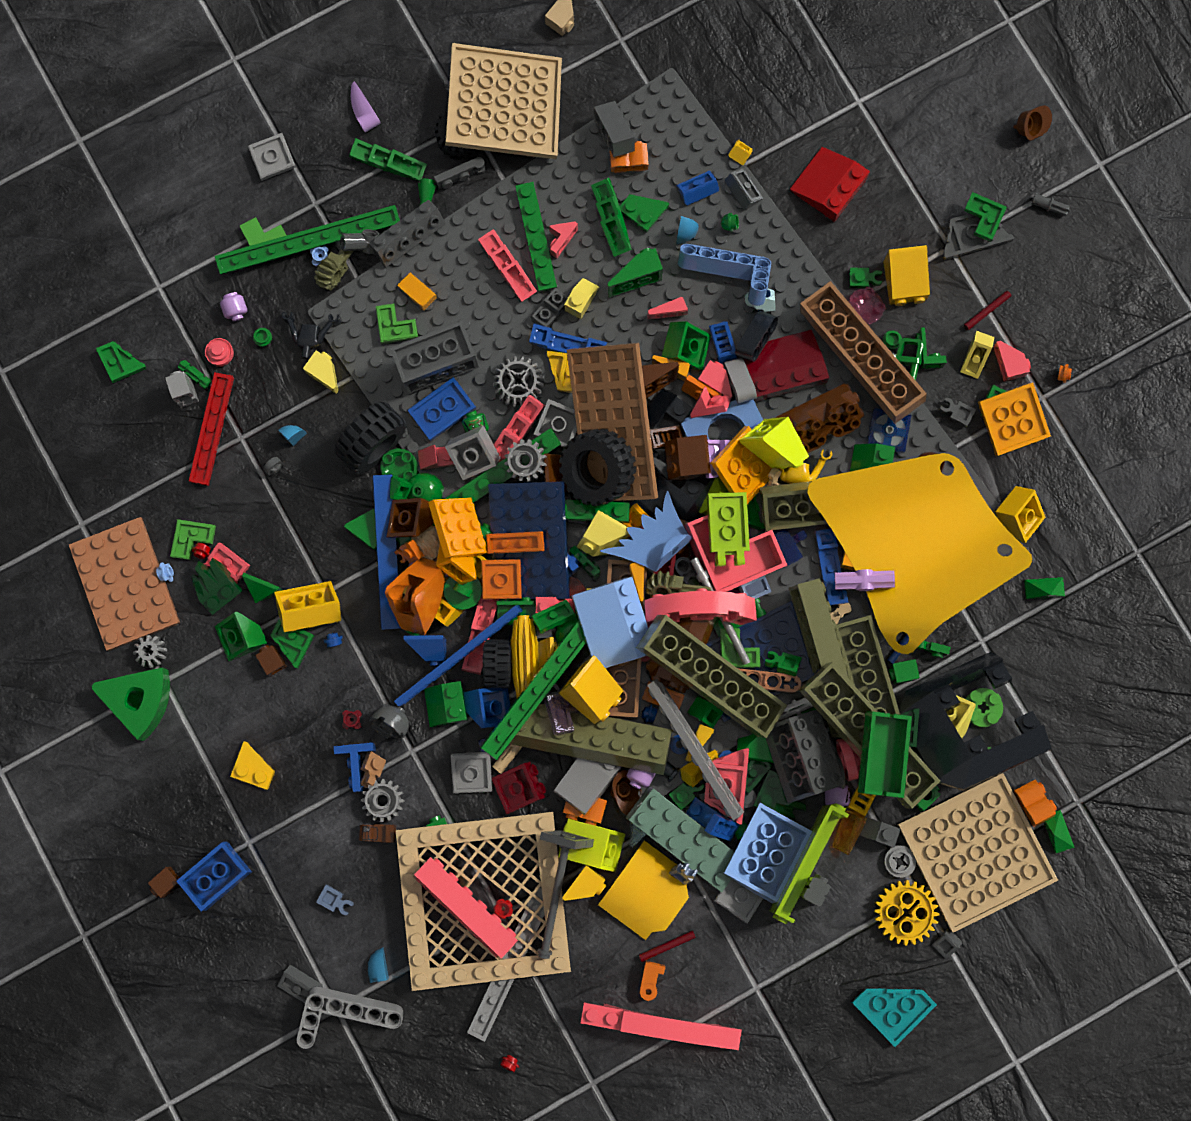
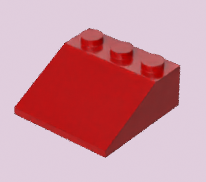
[789,147,870,222]

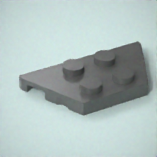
[943,214,1014,260]

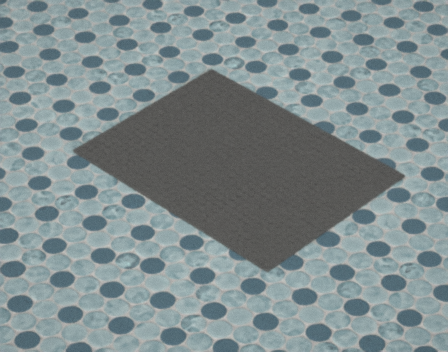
[308,68,1022,796]

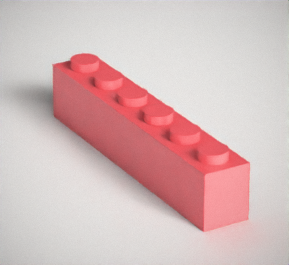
[413,857,518,960]

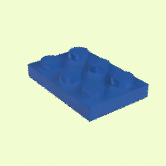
[408,377,476,441]

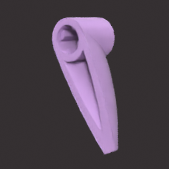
[351,81,381,133]

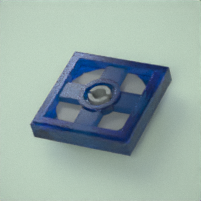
[867,408,912,453]

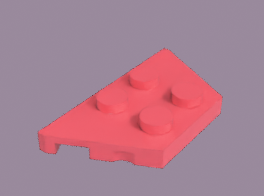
[704,748,749,825]

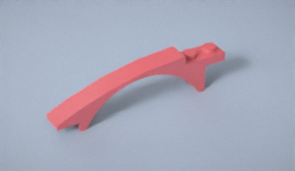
[581,1002,742,1050]

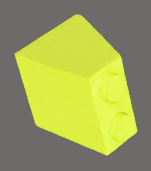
[739,417,809,469]
[558,819,625,872]

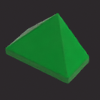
[242,573,282,603]
[1024,577,1065,599]
[737,734,774,763]
[1044,810,1074,854]

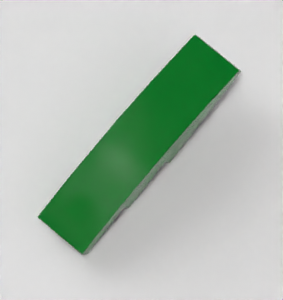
[348,138,427,181]
[591,178,632,257]

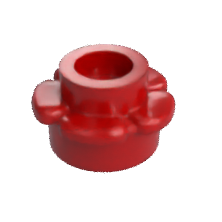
[192,543,211,559]
[493,899,513,919]
[500,1055,519,1073]

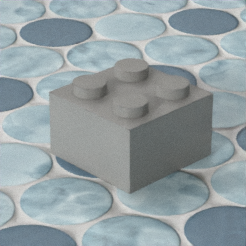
[534,399,577,448]
[445,425,501,480]

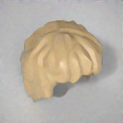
[411,525,440,560]

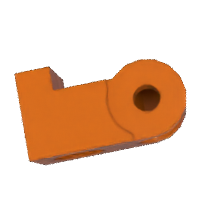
[640,961,665,1001]

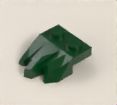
[191,558,242,615]
[753,770,806,822]

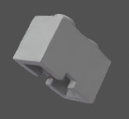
[165,371,199,408]

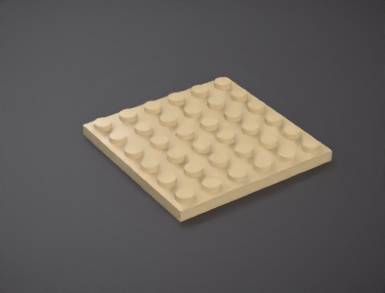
[445,43,562,159]
[897,773,1058,933]

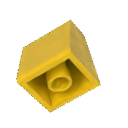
[883,245,930,306]
[559,655,623,724]

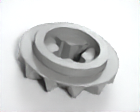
[884,846,916,878]

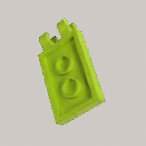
[707,492,750,566]

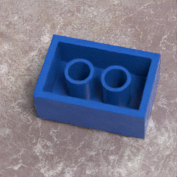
[177,842,252,912]

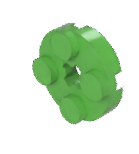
[965,688,1003,727]

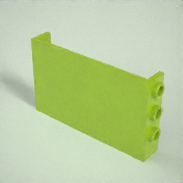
[769,803,849,925]

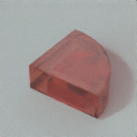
[569,577,586,597]

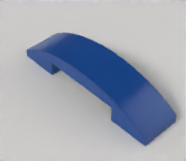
[529,324,607,353]
[815,529,848,606]

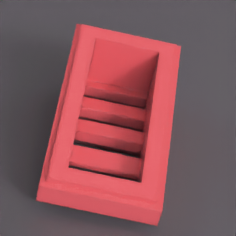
[647,297,688,319]

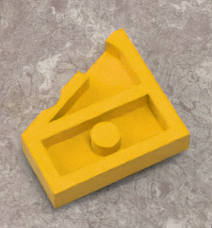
[547,351,572,393]
[230,741,275,790]

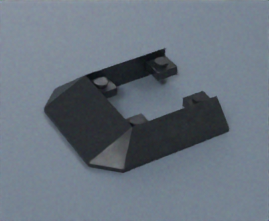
[624,389,734,522]
[899,651,1052,791]

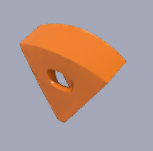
[385,557,445,636]

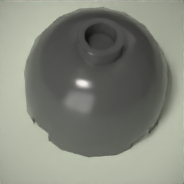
[369,705,409,742]

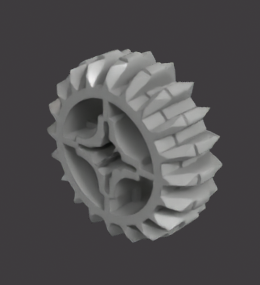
[493,356,544,407]

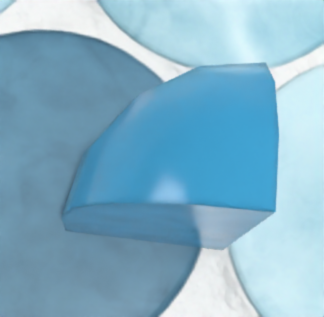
[676,216,699,244]
[278,425,307,446]
[368,947,389,983]

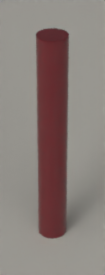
[964,291,1012,331]
[639,930,696,962]

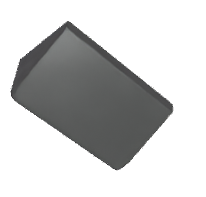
[725,168,763,210]
[277,965,323,1003]

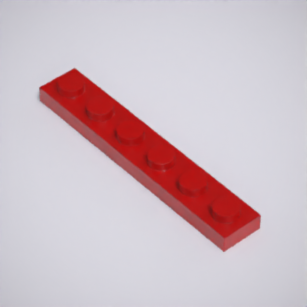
[189,372,234,486]

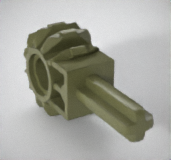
[314,249,354,290]
[646,570,711,598]

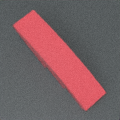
[478,229,537,302]
[494,395,545,463]
[462,594,499,675]

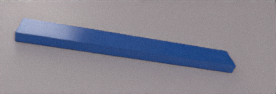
[372,475,401,630]
[394,605,523,706]

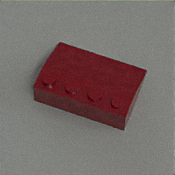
[743,329,829,402]

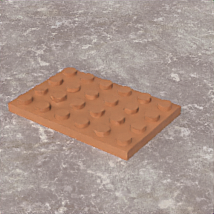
[69,517,180,651]

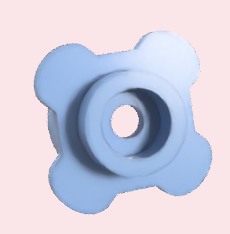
[310,246,329,266]
[156,562,174,582]

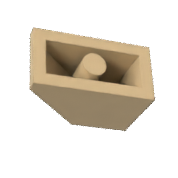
[545,0,574,36]

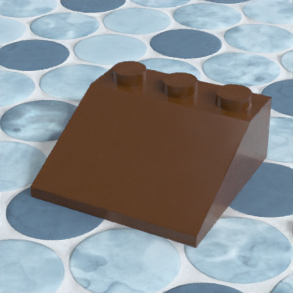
[642,362,679,399]

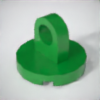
[444,577,482,610]

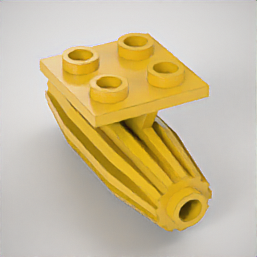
[511,615,557,698]

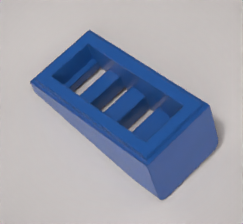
[709,321,737,364]

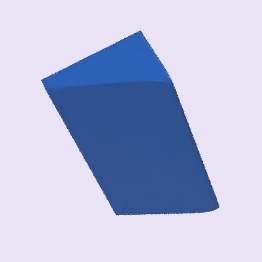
[676,171,719,205]

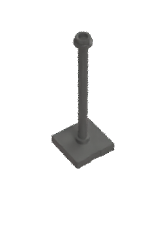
[537,830,594,959]

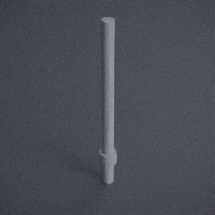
[690,557,751,665]

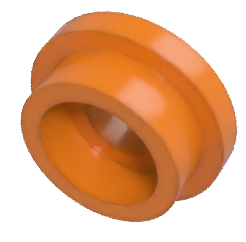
[1058,364,1072,383]

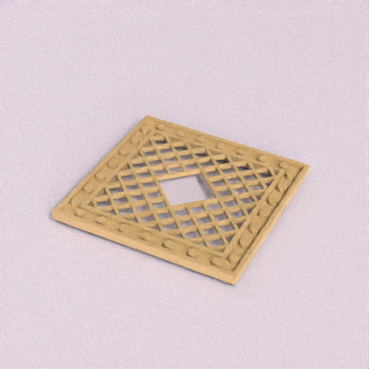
[396,812,571,991]

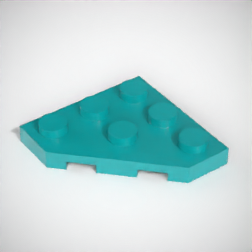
[852,988,937,1047]

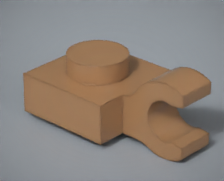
[360,751,386,788]

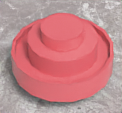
[205,338,234,367]

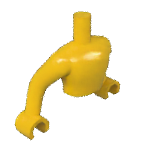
[778,449,832,484]

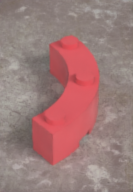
[645,588,757,625]

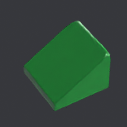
[390,476,413,500]

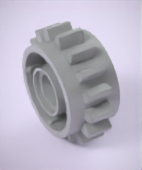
[504,439,547,482]
[361,779,405,822]

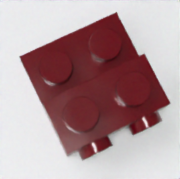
[492,762,546,814]

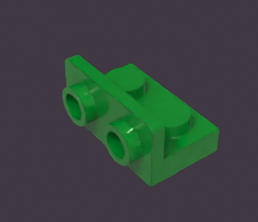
[496,597,536,626]

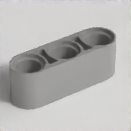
[724,358,757,403]

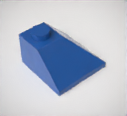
[404,635,446,666]
[464,688,510,728]

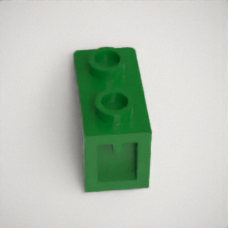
[915,327,947,369]

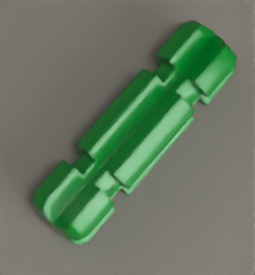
[178,360,212,389]

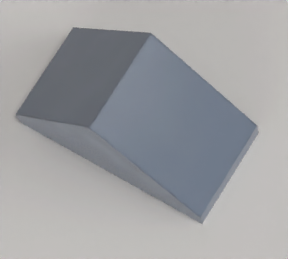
[737,575,772,599]

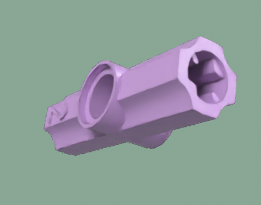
[835,569,895,591]

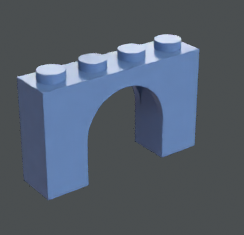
[680,398,763,440]

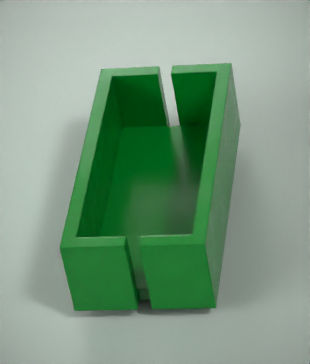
[858,711,912,798]

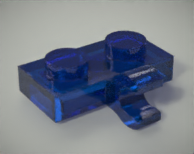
[773,529,807,567]

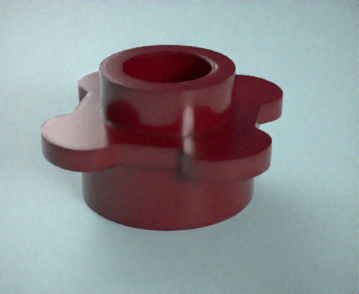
[342,710,362,729]

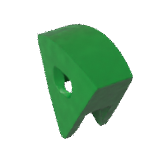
[92,668,170,741]

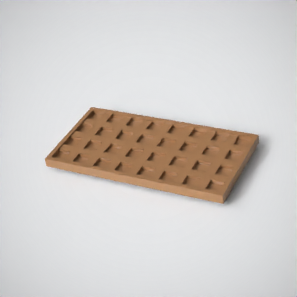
[567,343,658,501]

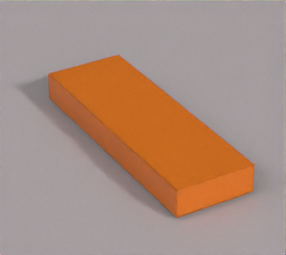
[486,531,545,554]

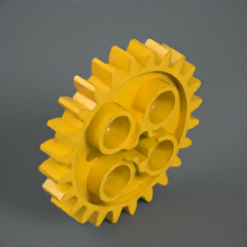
[873,880,939,945]

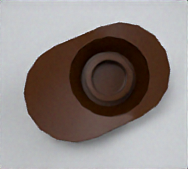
[1013,105,1052,140]
[610,770,643,815]

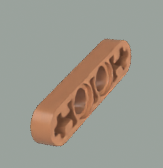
[738,668,801,693]

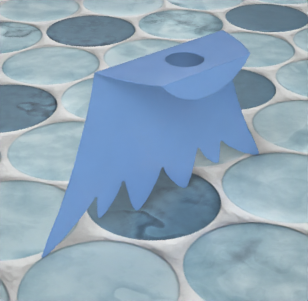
[600,491,692,572]

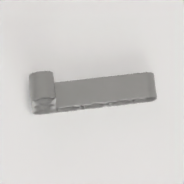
[297,987,403,1049]

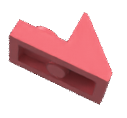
[549,222,578,259]
[690,386,731,418]
[418,445,455,470]

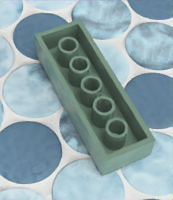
[625,786,734,892]

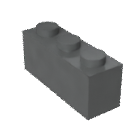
[594,101,637,157]

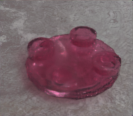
[848,287,885,324]

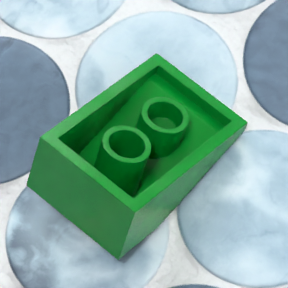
[608,248,663,298]

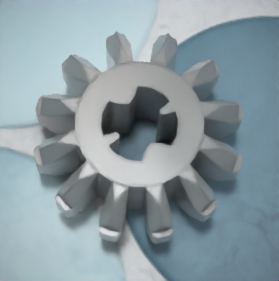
[133,635,167,668]

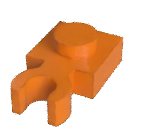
[395,539,424,563]

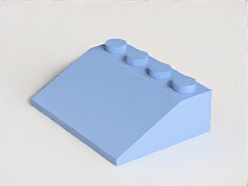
[571,577,648,668]
[724,803,812,903]

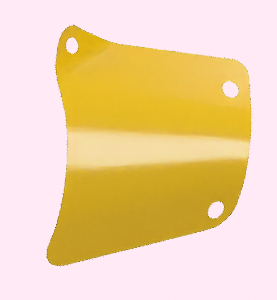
[807,453,1032,654]

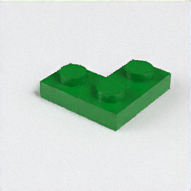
[964,192,1007,242]

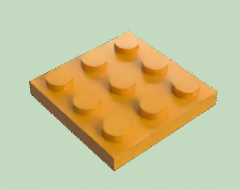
[978,382,1051,456]
[710,426,773,504]
[428,498,488,558]

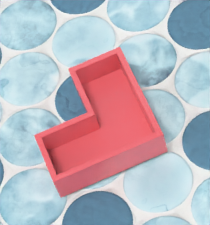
[683,515,787,592]

